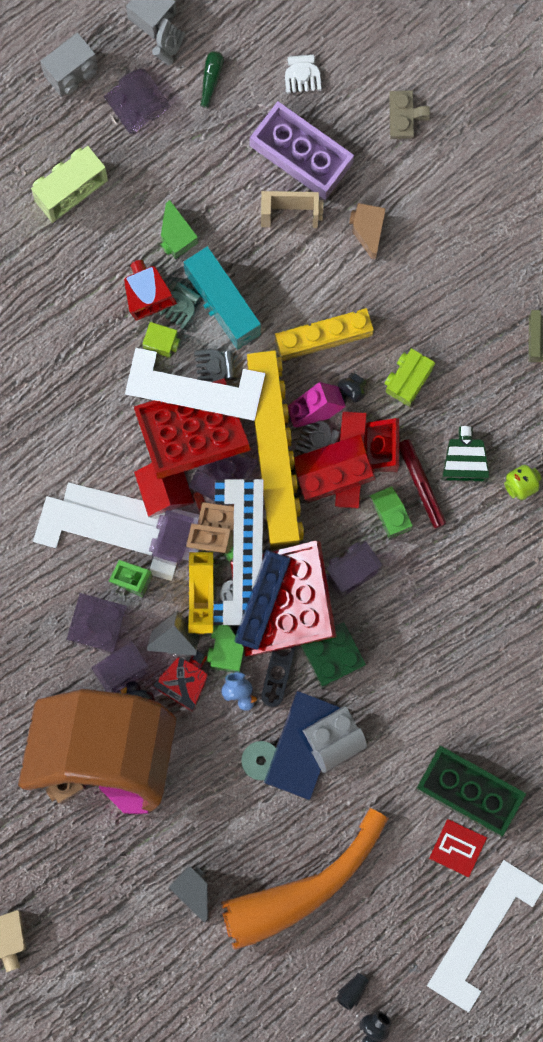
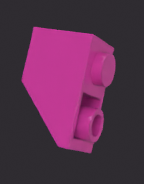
[287,382,346,428]
[99,786,149,814]

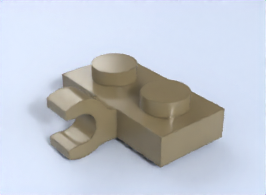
[389,91,430,139]

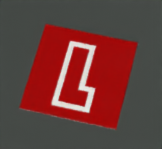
[429,819,487,878]

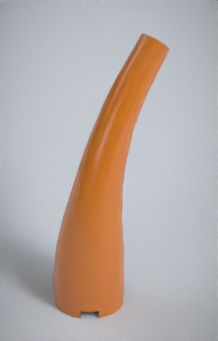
[221,808,389,950]

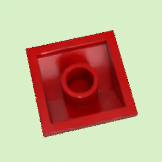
[365,418,399,472]
[134,462,194,518]

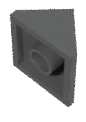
[147,610,200,655]

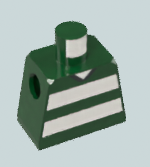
[442,426,489,482]

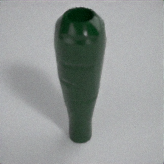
[200,51,224,108]

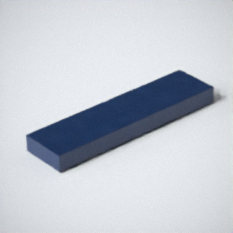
[234,550,291,650]

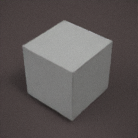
[126,0,177,39]

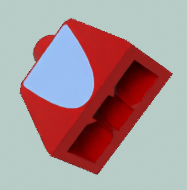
[124,260,177,321]

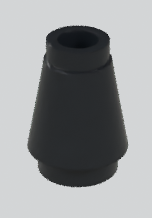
[335,973,370,1011]

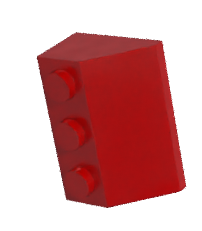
[294,434,376,503]

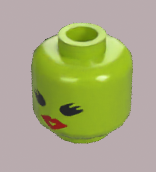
[504,465,541,500]

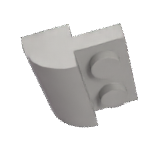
[303,706,367,773]

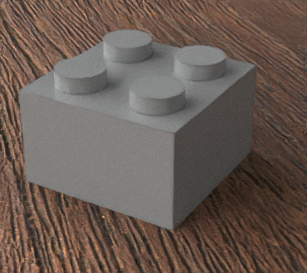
[40,32,98,97]

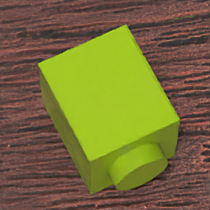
[142,322,180,358]

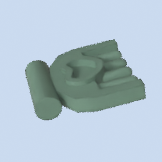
[157,282,201,330]

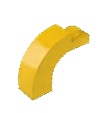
[188,552,214,634]

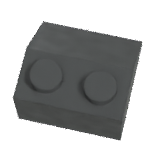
[169,866,208,923]

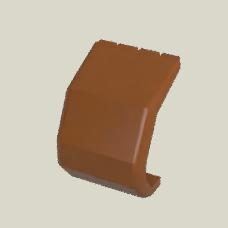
[18,689,176,812]

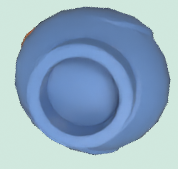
[221,672,257,711]

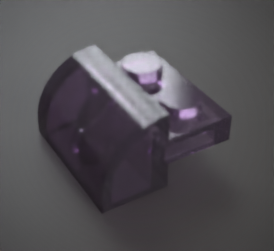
[104,69,171,134]

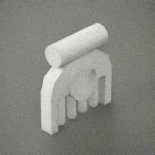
[285,54,321,94]

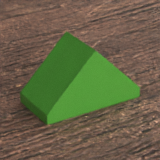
[109,560,153,598]

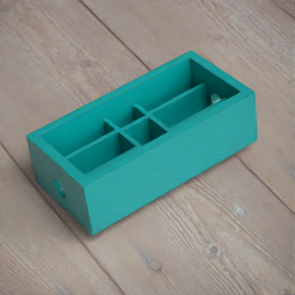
[184,246,261,350]

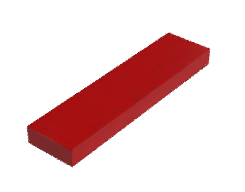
[335,412,367,509]

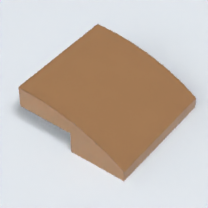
[186,502,234,554]

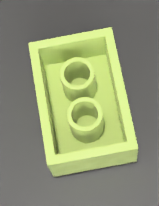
[31,146,108,223]

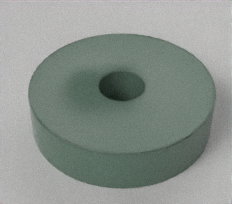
[242,741,276,781]

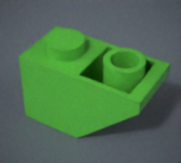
[207,625,244,673]

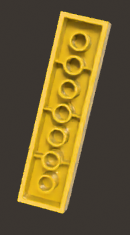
[247,350,304,551]

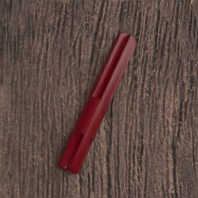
[399,439,446,529]

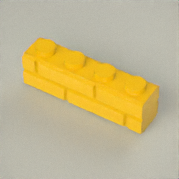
[275,308,373,361]

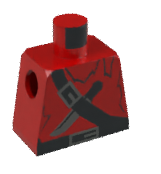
[153,651,208,712]

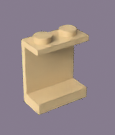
[261,191,323,228]

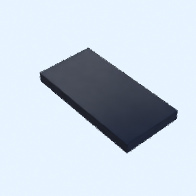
[264,691,340,800]

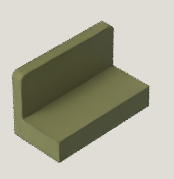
[528,310,543,362]

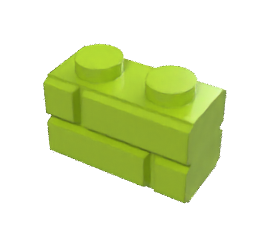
[384,349,436,407]

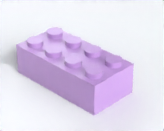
[250,101,354,200]

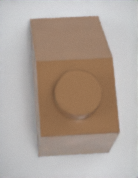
[349,203,386,260]

